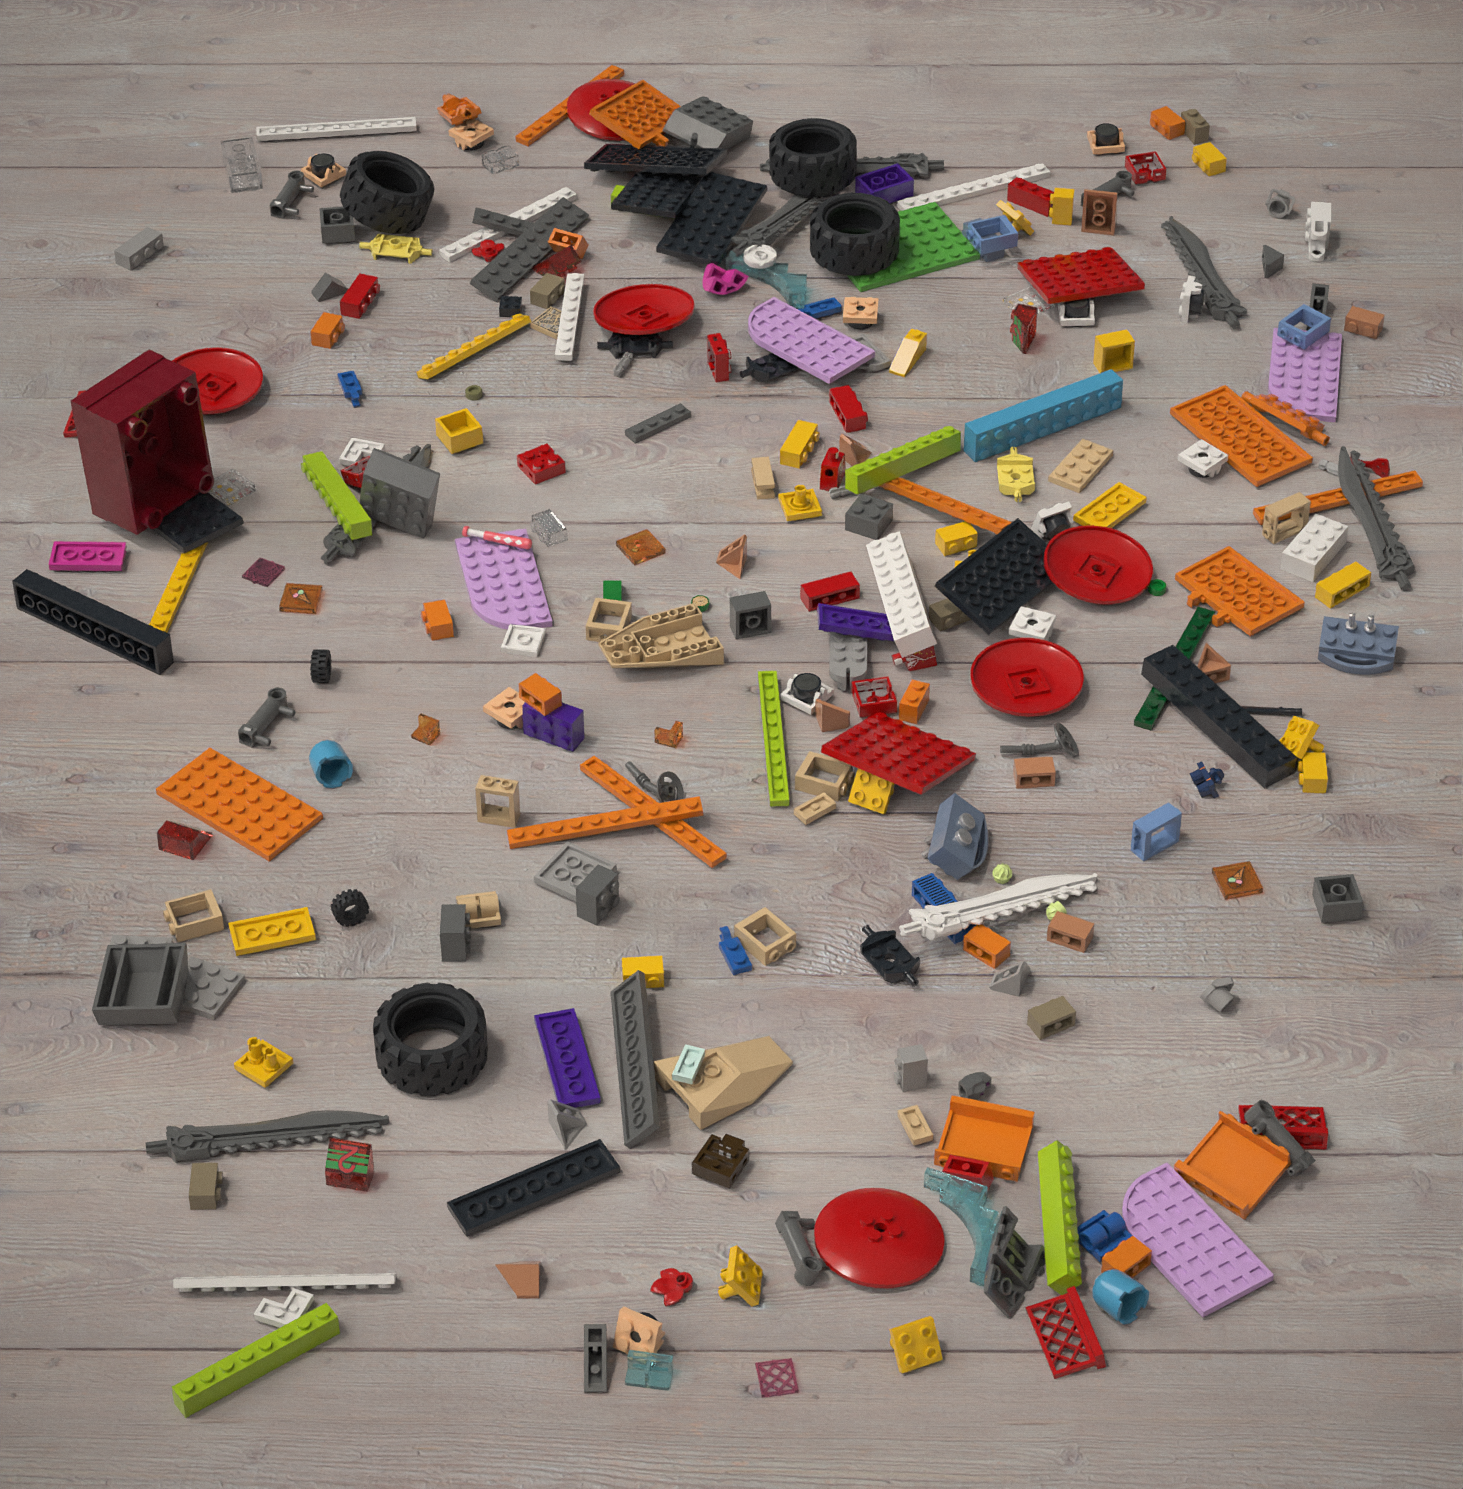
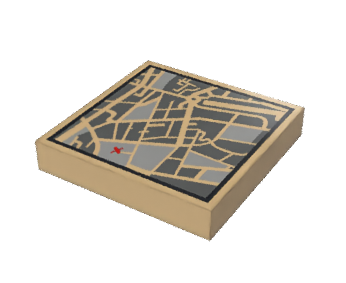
[530,307,561,340]

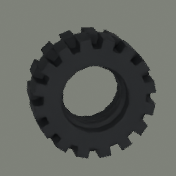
[310,649,332,683]
[330,889,370,927]

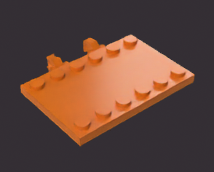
[589,80,681,149]
[1175,546,1305,636]

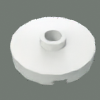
[743,245,777,269]

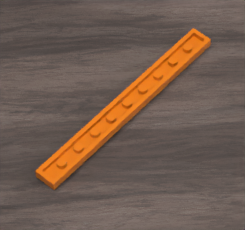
[515,65,624,147]
[1253,470,1423,525]
[879,477,1012,535]
[580,756,727,868]
[507,796,703,849]

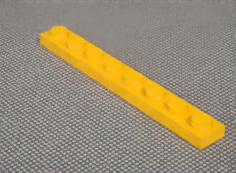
[416,314,531,379]
[149,542,208,633]

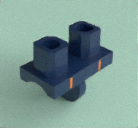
[1189,761,1224,798]

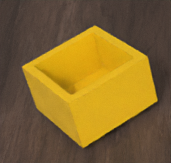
[1093,329,1135,373]
[435,408,483,454]

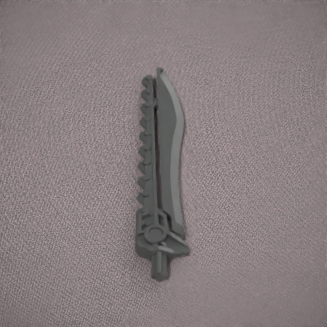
[760,153,944,177]
[731,192,838,257]
[1161,216,1247,329]
[321,444,431,564]
[1338,446,1415,591]
[145,1110,389,1163]

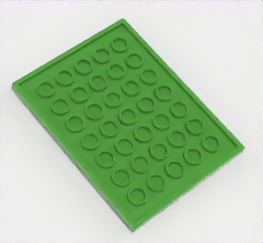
[847,202,980,292]

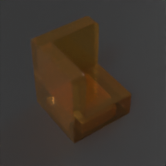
[411,713,440,746]
[654,721,683,749]

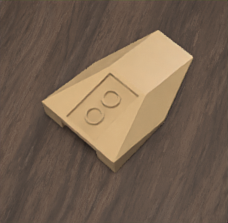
[598,603,724,668]
[653,1036,793,1130]

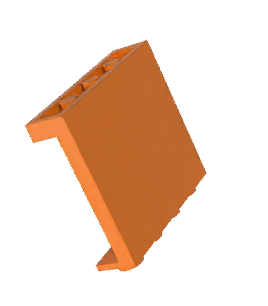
[934,1095,1035,1182]
[1174,1111,1291,1220]

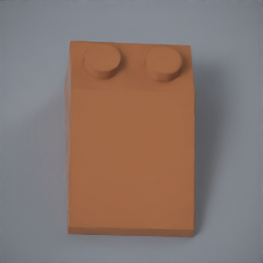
[1081,189,1117,236]

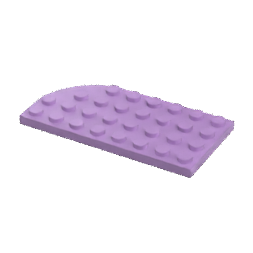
[748,297,875,384]
[1268,328,1342,422]
[455,529,553,630]
[1122,1162,1274,1317]

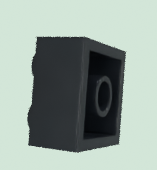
[499,296,522,317]

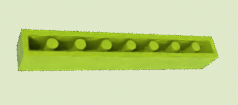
[845,426,961,495]
[301,451,372,540]
[1038,1140,1082,1295]
[172,1303,340,1418]

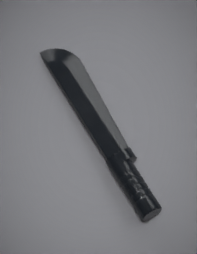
[1241,706,1302,716]

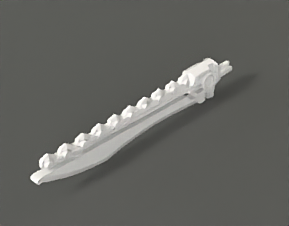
[899,873,1097,941]

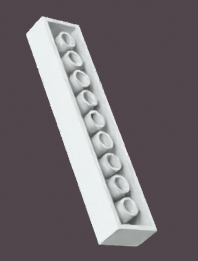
[866,531,937,658]

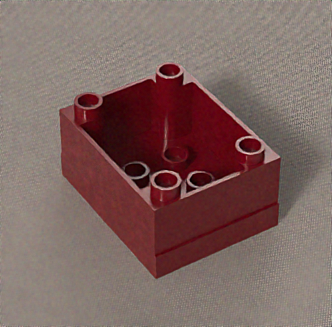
[70,349,214,535]

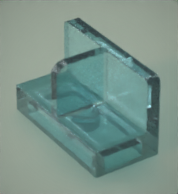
[625,1350,674,1391]

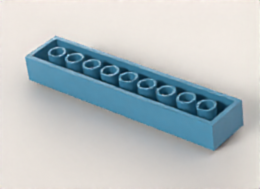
[964,369,1123,462]

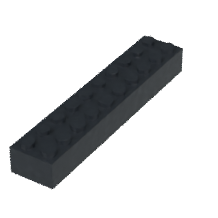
[12,569,174,675]
[1141,645,1297,788]

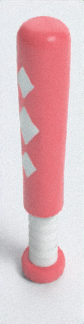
[462,526,532,550]

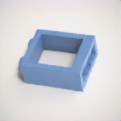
[966,215,1018,255]
[1277,304,1331,350]
[1130,802,1182,861]

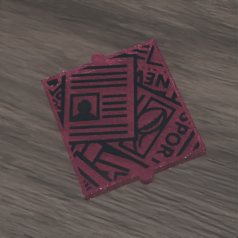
[242,558,285,587]

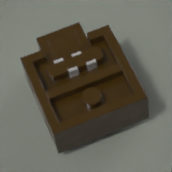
[692,1134,749,1189]

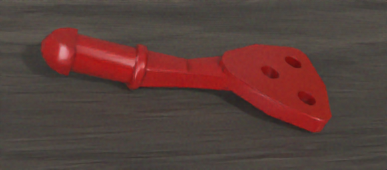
[1349,456,1390,478]

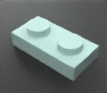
[672,1044,705,1084]

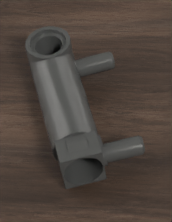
[270,170,314,218]
[1081,171,1135,207]
[238,687,296,747]
[1244,1099,1316,1176]
[775,1211,828,1286]

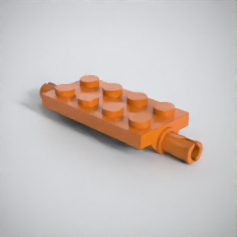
[437,93,482,126]
[1241,391,1330,446]

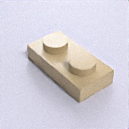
[794,793,836,825]
[897,1105,933,1146]

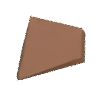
[839,433,872,467]
[716,534,747,579]
[1197,643,1231,683]
[815,699,850,732]
[495,1261,541,1299]

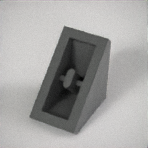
[1262,245,1284,278]
[311,273,348,302]

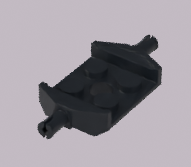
[597,332,673,359]
[740,353,798,382]
[860,925,920,987]

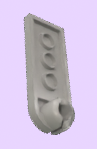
[829,632,867,691]

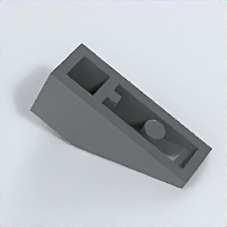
[1306,283,1329,330]
[584,1324,607,1392]

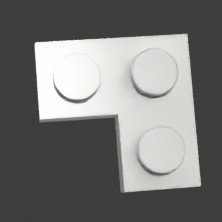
[339,438,385,466]
[254,1288,314,1328]

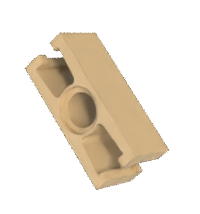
[751,457,775,500]

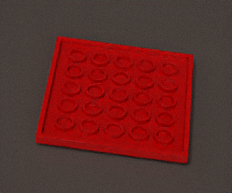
[1017,247,1145,304]
[821,712,976,795]

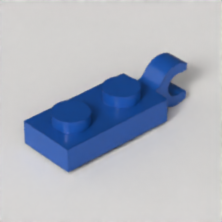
[798,297,842,319]
[337,370,362,407]
[719,926,752,976]

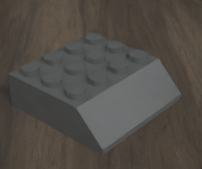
[663,96,753,149]
[360,448,440,538]
[92,943,189,1025]

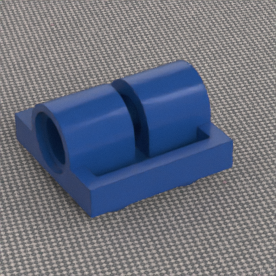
[1077,1210,1133,1262]

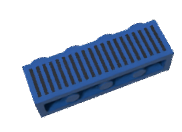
[912,873,977,944]

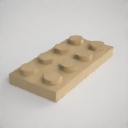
[1048,439,1113,493]

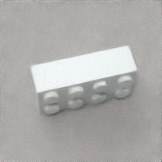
[1280,514,1348,582]

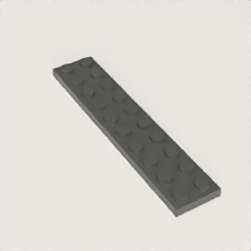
[470,197,589,302]
[610,970,660,1149]

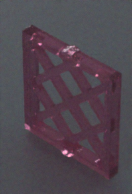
[755,1358,799,1398]

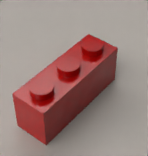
[1007,177,1054,217]
[340,273,380,319]
[829,385,868,433]
[800,571,860,612]

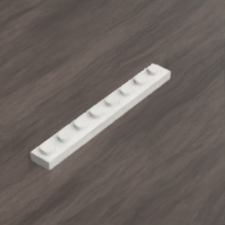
[555,273,584,361]

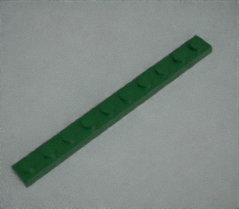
[1134,607,1215,731]

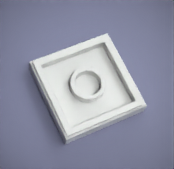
[501,624,546,657]

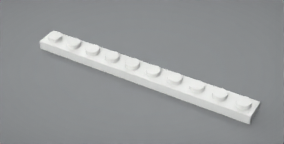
[256,117,416,141]
[897,163,1050,210]
[439,187,577,263]
[173,1273,396,1292]

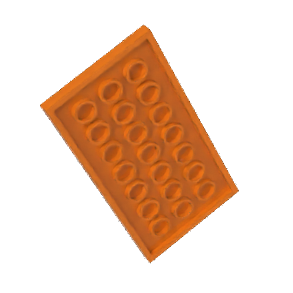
[1170,385,1313,487]
[156,748,323,862]

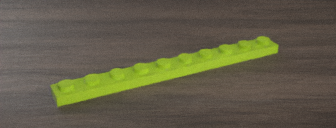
[758,671,789,807]

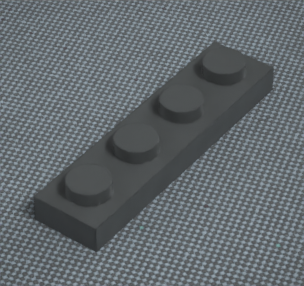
[472,207,533,236]
[625,403,691,444]

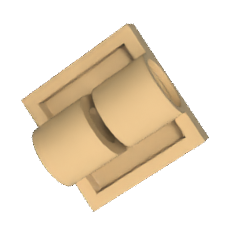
[456,891,501,928]

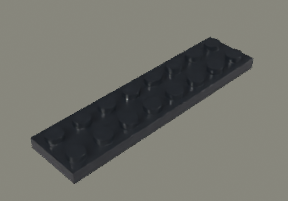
[447,1139,620,1237]

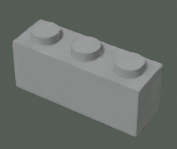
[114,227,164,271]

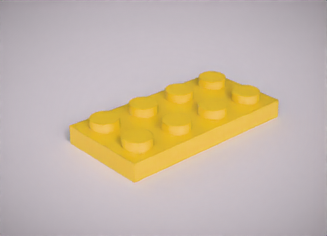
[1073,482,1147,528]
[228,907,316,956]

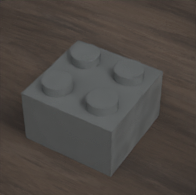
[319,206,355,244]
[845,493,893,540]
[729,591,771,640]
[576,864,620,926]
[1312,874,1363,923]
[440,904,471,962]

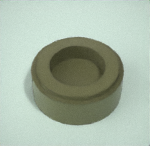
[465,385,483,401]

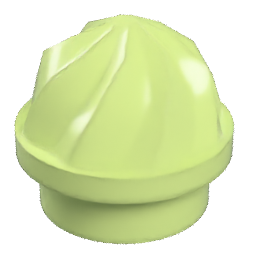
[992,863,1012,884]
[1046,901,1067,920]

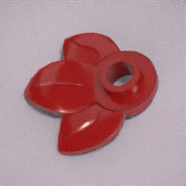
[472,239,505,262]
[650,1268,693,1306]

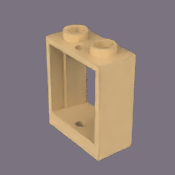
[1262,492,1311,544]
[585,598,632,642]
[795,751,855,802]
[475,775,520,828]
[163,889,224,942]
[734,907,796,966]

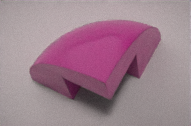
[702,263,749,295]

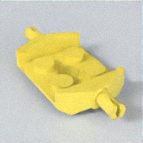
[359,234,433,264]
[997,447,1035,502]

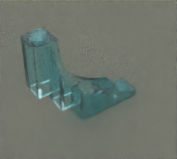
[726,251,807,309]
[924,1167,999,1286]

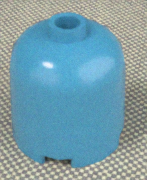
[309,740,353,788]
[1092,1269,1149,1325]

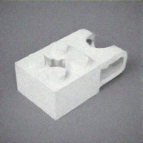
[1305,202,1331,262]

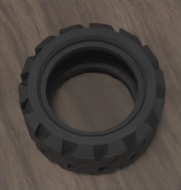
[769,118,857,197]
[340,151,435,234]
[810,193,900,276]
[373,982,488,1096]

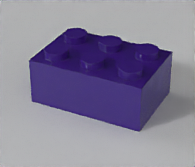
[855,163,914,204]
[522,702,585,752]

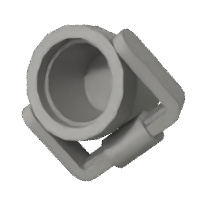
[1265,189,1296,218]
[1200,977,1234,1012]

